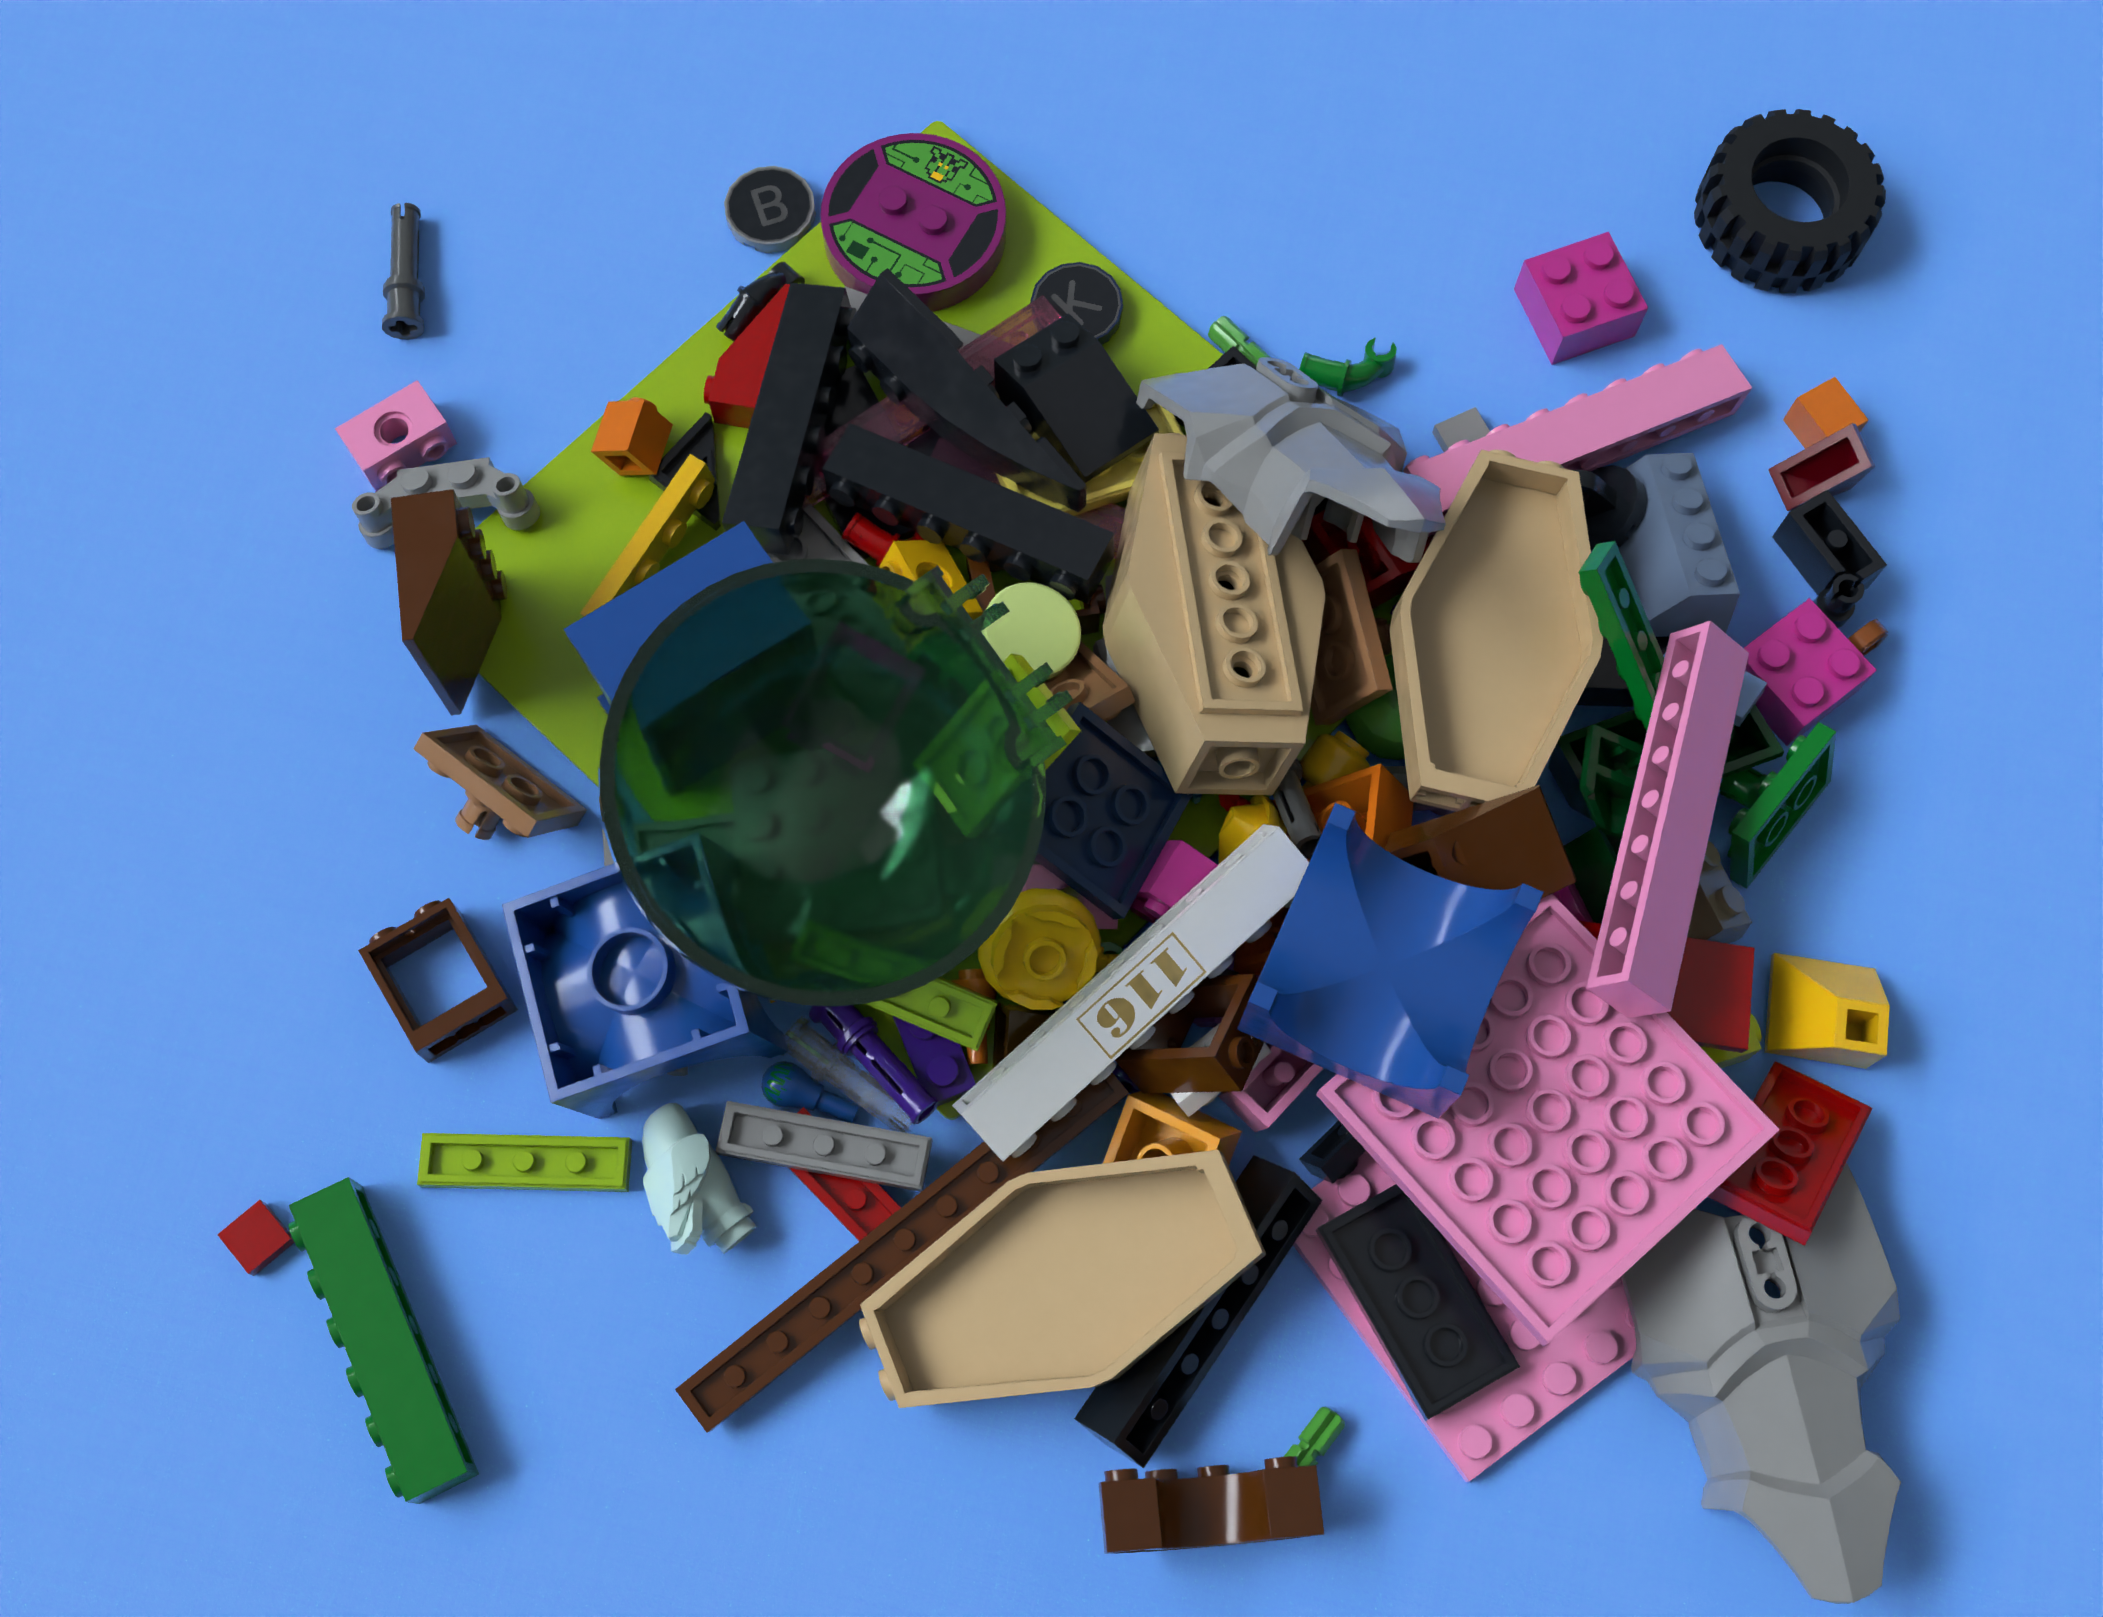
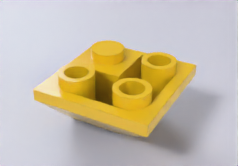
[1764,953,1890,1069]

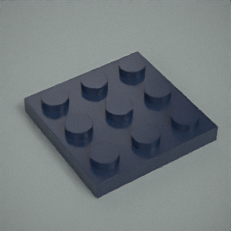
[997,702,1193,920]

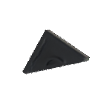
[648,412,721,531]

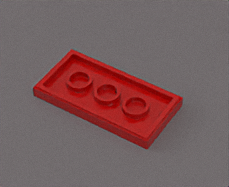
[1578,920,1755,1053]
[1708,1061,1873,1246]

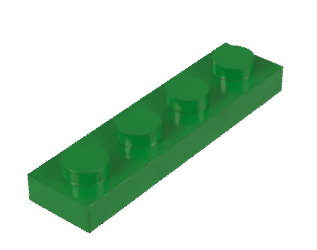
[1578,541,1664,731]

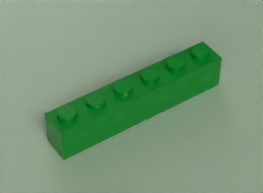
[288,1177,479,1504]

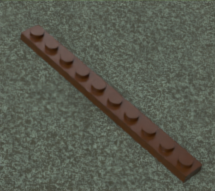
[675,1072,1129,1433]

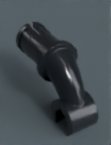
[716,262,805,341]

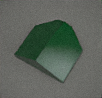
[1580,724,1643,838]

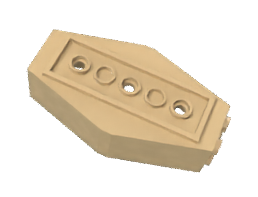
[1102,433,1325,795]

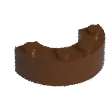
[1098,1456,1324,1554]

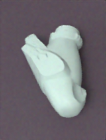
[642,1103,757,1255]

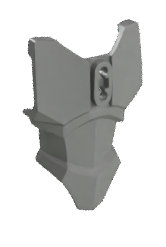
[1136,357,1446,563]
[1621,1163,1901,1604]

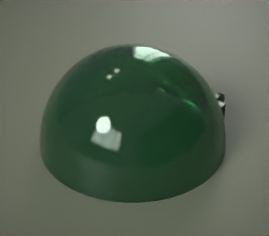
[598,558,1073,1007]

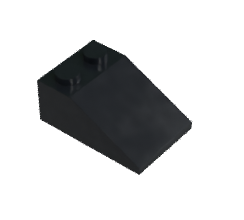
[994,313,1159,483]

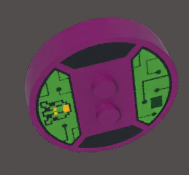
[821,133,1006,312]

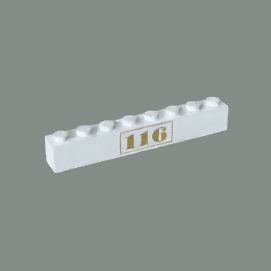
[952,824,1309,1161]

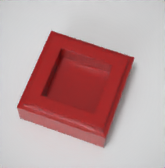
[217,1200,294,1276]

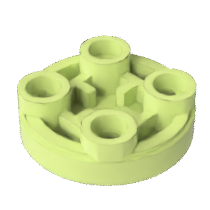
[977,582,1081,681]

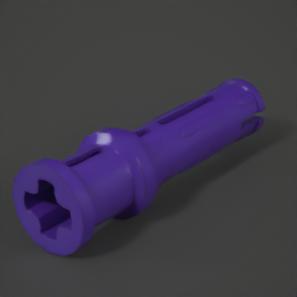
[809,990,939,1124]

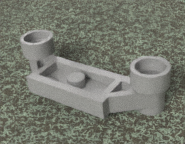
[352,457,540,549]

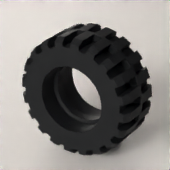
[1694,109,1886,293]

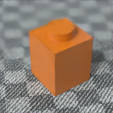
[1783,377,1869,449]
[591,397,673,476]

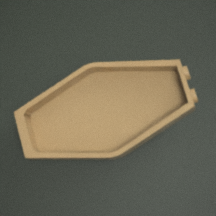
[1389,450,1603,812]
[859,1150,1266,1408]

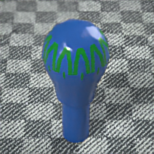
[761,1061,859,1123]

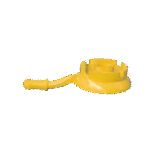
[978,888,1119,1010]

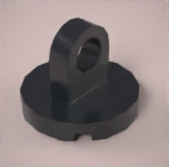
[1573,465,1647,552]

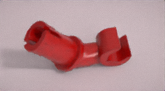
[841,512,946,567]

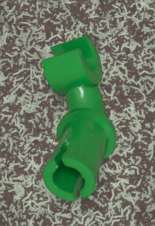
[1299,337,1397,397]

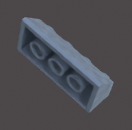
[1619,453,1740,637]

